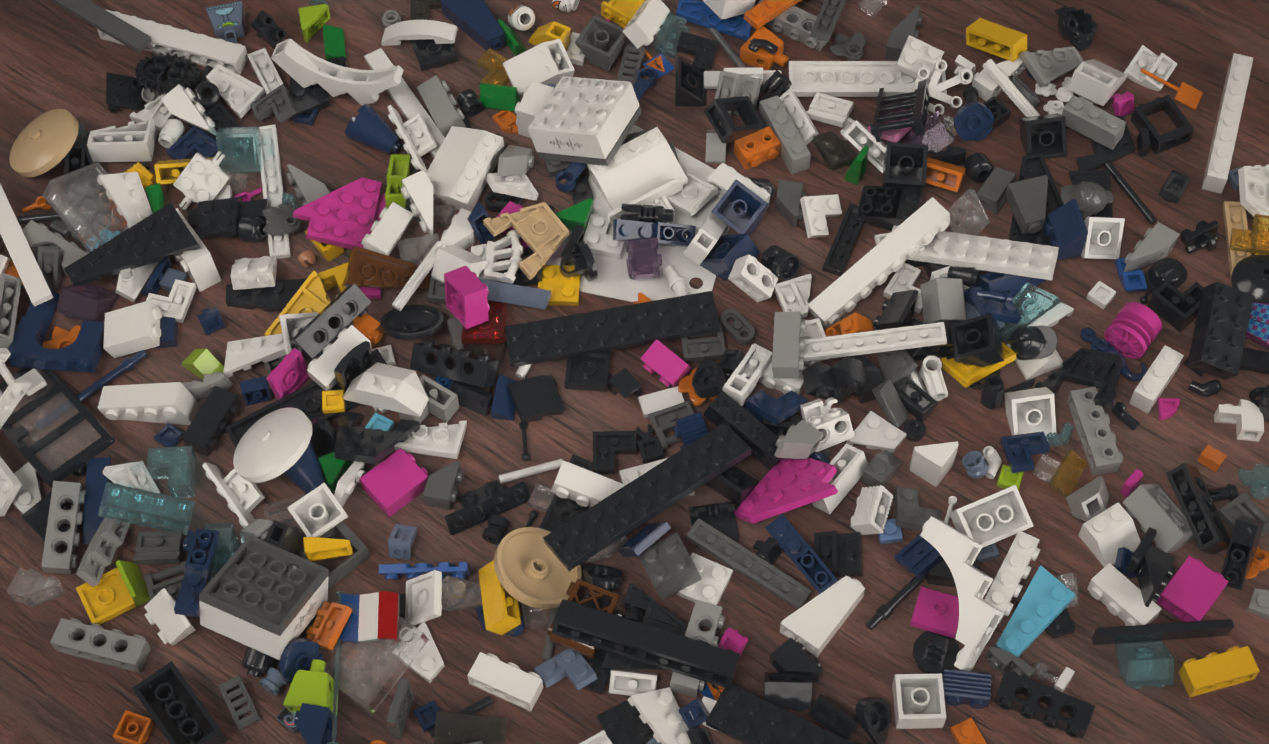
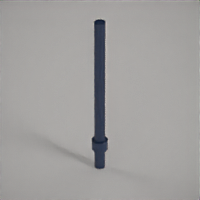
[36,350,147,431]

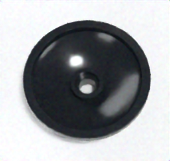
[1231,254,1269,304]
[380,305,444,341]

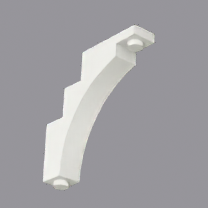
[920,516,1004,671]

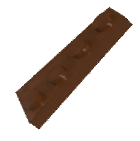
[344,245,432,291]

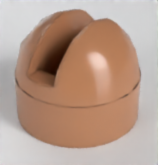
[297,250,316,268]

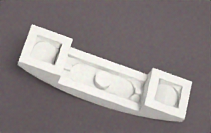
[381,20,458,46]

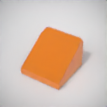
[1197,444,1227,472]

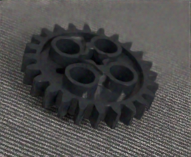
[135,53,200,95]

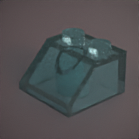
[216,126,261,173]
[1115,641,1174,689]

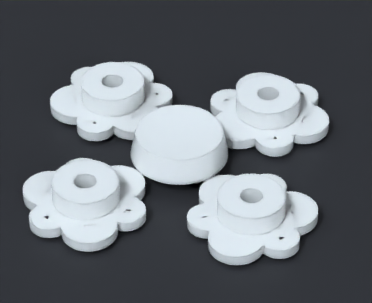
[1035,77,1094,115]

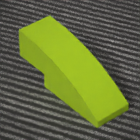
[385,154,411,209]

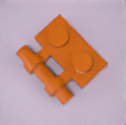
[306,601,352,651]

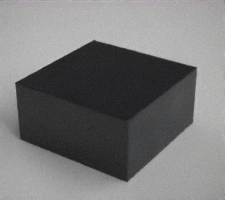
[983,96,1011,131]

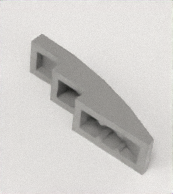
[76,500,134,587]

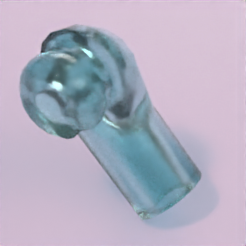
[282,192,298,210]
[1046,423,1074,447]

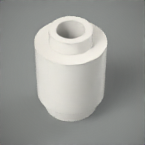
[158,119,185,149]

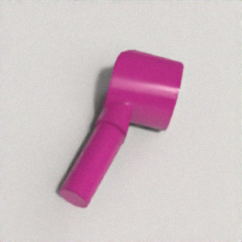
[235,187,263,202]

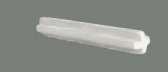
[983,59,1040,117]
[392,241,446,311]

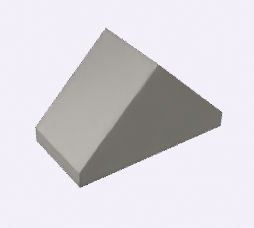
[705,129,726,164]

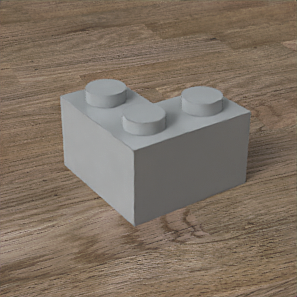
[398,374,459,424]

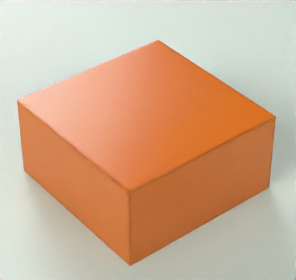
[113,710,155,744]

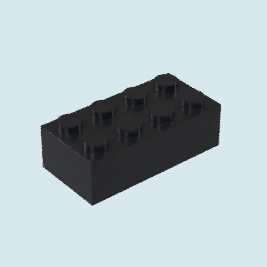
[1187,282,1254,380]
[132,661,227,744]

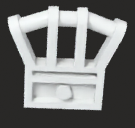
[471,230,524,284]

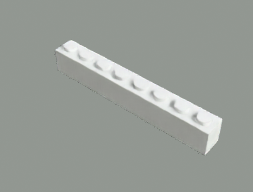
[97,10,248,75]
[1201,53,1253,194]
[808,197,950,329]

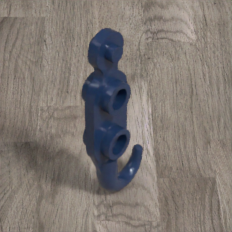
[1080,327,1148,382]

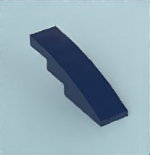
[83,457,112,545]

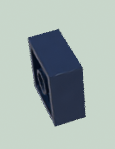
[150,318,178,349]
[239,376,273,406]

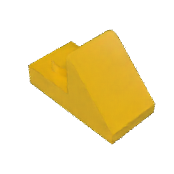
[318,262,349,293]

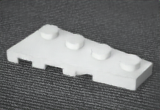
[97,172,153,228]
[628,687,691,744]

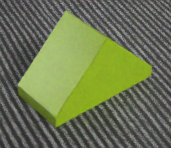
[298,4,331,43]
[181,348,224,380]

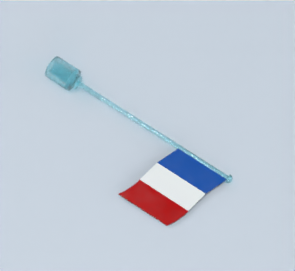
[327,591,400,744]

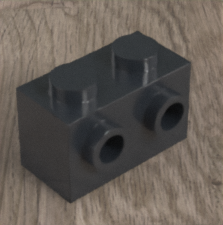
[764,672,812,711]

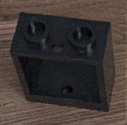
[1131,95,1194,155]
[704,96,766,143]

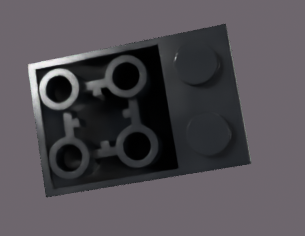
[856,185,927,231]

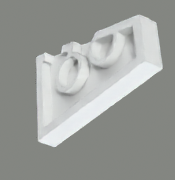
[206,64,265,119]
[223,334,286,377]

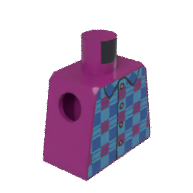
[1246,302,1269,350]

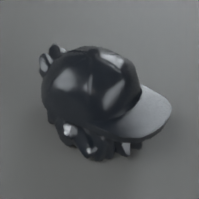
[1055,6,1097,51]

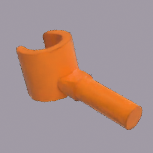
[22,196,51,213]

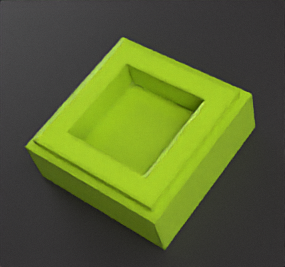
[996,465,1024,490]

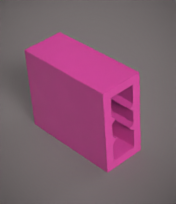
[359,448,429,518]
[1156,555,1229,622]

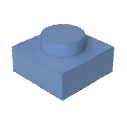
[878,519,903,545]

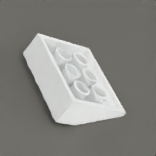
[426,126,505,212]
[587,127,689,210]

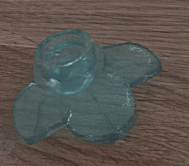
[1239,463,1269,500]

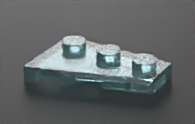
[1000,282,1061,341]

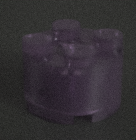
[626,237,662,280]

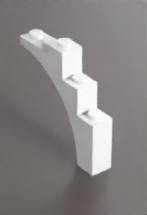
[271,38,404,106]

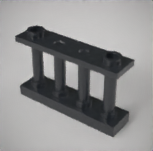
[870,80,930,142]

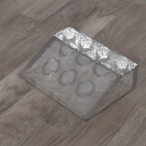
[43,162,129,253]
[324,616,429,715]

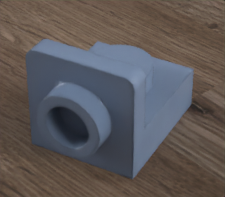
[388,524,417,560]

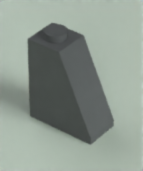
[1005,175,1048,234]

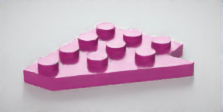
[293,177,382,249]
[734,458,838,524]

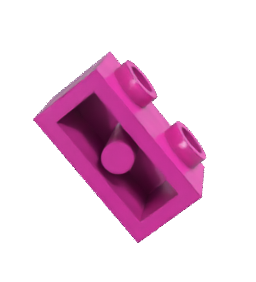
[640,339,692,387]

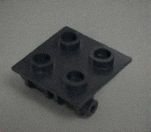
[106,72,145,113]
[688,501,740,548]

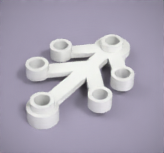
[904,60,973,116]

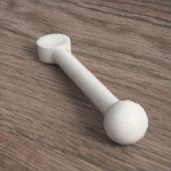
[944,496,957,524]

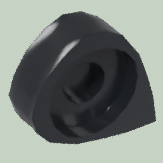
[692,356,727,398]
[310,417,337,455]
[581,563,623,592]
[855,697,890,744]

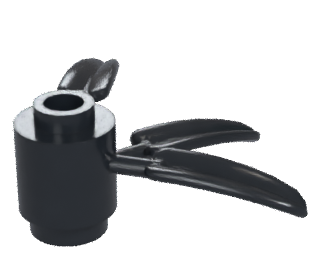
[969,369,1035,409]

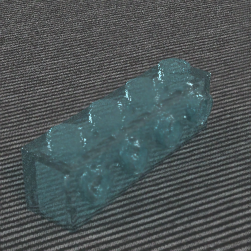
[98,482,195,535]

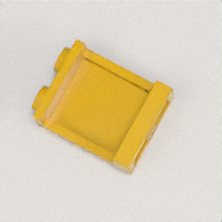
[601,0,646,28]

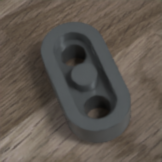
[1010,75,1041,107]
[720,309,755,345]

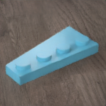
[996,565,1076,657]

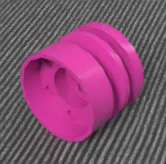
[1104,302,1162,359]

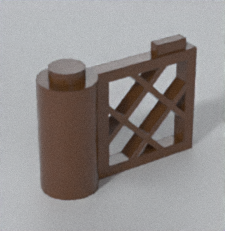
[547,578,619,658]

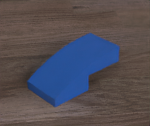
[1115,258,1147,292]

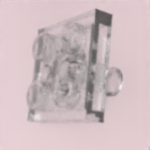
[947,189,990,236]

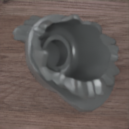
[1060,181,1114,219]

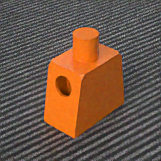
[740,26,789,70]

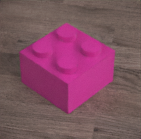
[444,266,490,329]

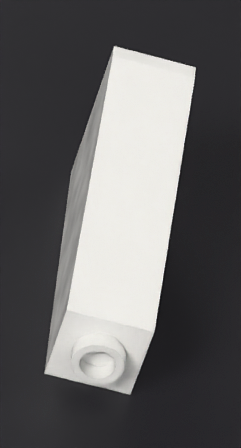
[779,575,865,658]

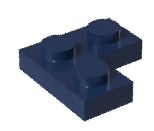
[166,126,224,160]
[746,390,807,425]
[1000,431,1050,473]

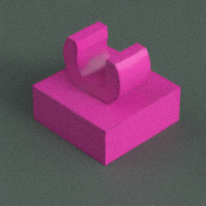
[1111,92,1134,116]
[718,627,748,657]

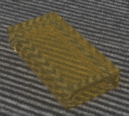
[1049,449,1088,498]

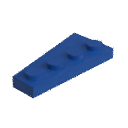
[676,0,752,41]
[379,562,471,580]

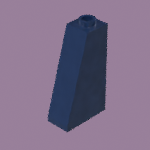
[440,0,506,53]

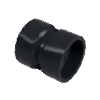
[761,245,800,280]

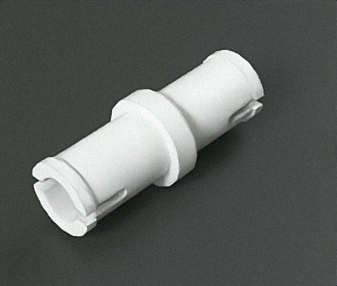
[662,265,690,297]

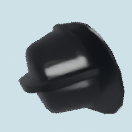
[1145,258,1187,292]
[1007,325,1058,360]

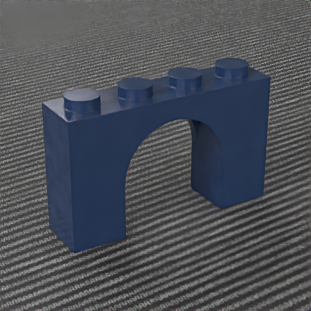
[8,316,104,373]

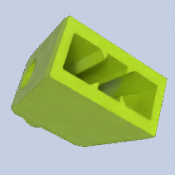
[283,659,335,714]

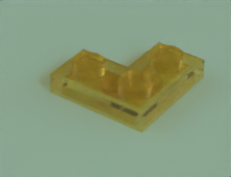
[477,48,510,86]
[1230,214,1269,255]

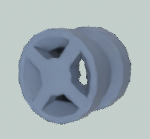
[962,451,988,479]
[259,667,288,696]

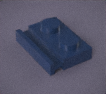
[894,533,943,579]

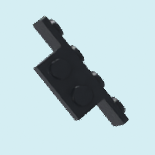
[444,480,531,535]

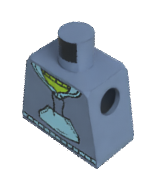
[206,1,246,44]

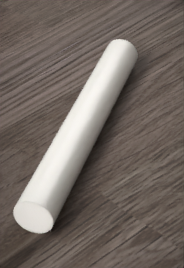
[498,459,563,484]

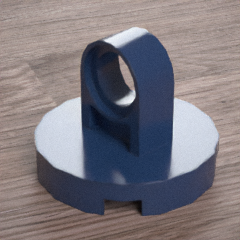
[954,102,994,141]
[279,638,323,683]

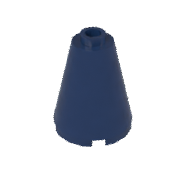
[345,104,402,155]
[282,442,329,495]

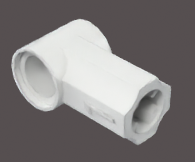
[919,356,948,401]

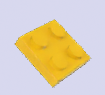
[538,265,581,306]
[76,567,137,625]

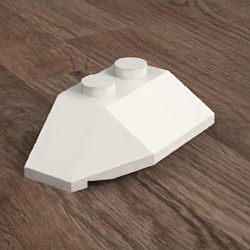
[343,362,429,417]

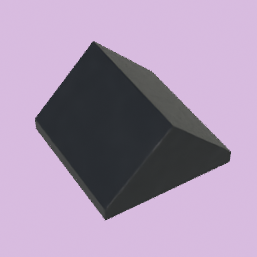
[675,56,706,107]
[705,465,759,507]

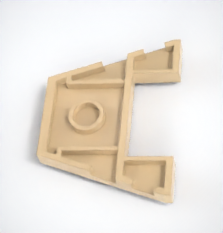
[483,202,569,280]

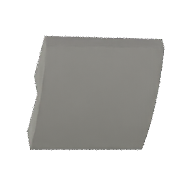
[715,71,762,115]

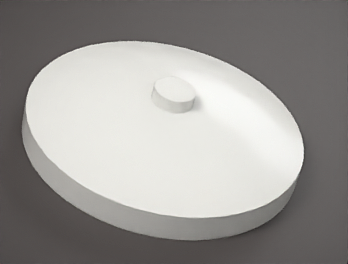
[233,407,312,483]

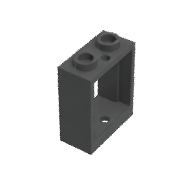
[298,521,370,590]

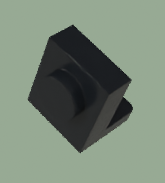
[1158,170,1191,203]

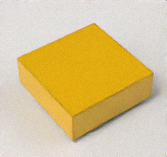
[322,390,345,414]

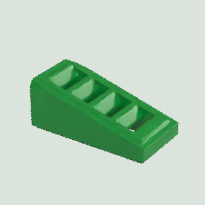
[844,145,869,185]
[145,183,164,213]

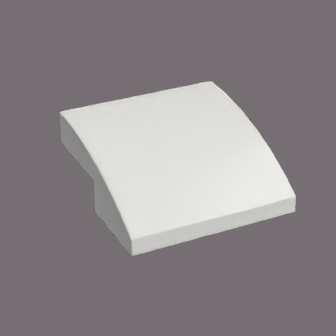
[1123,45,1177,92]

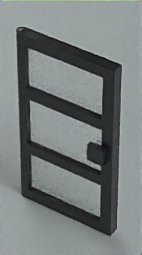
[0,368,115,488]

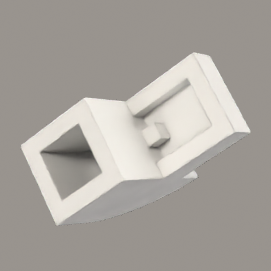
[1214,399,1264,442]

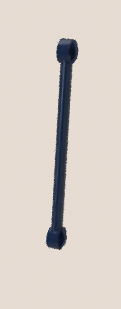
[555,67,657,192]

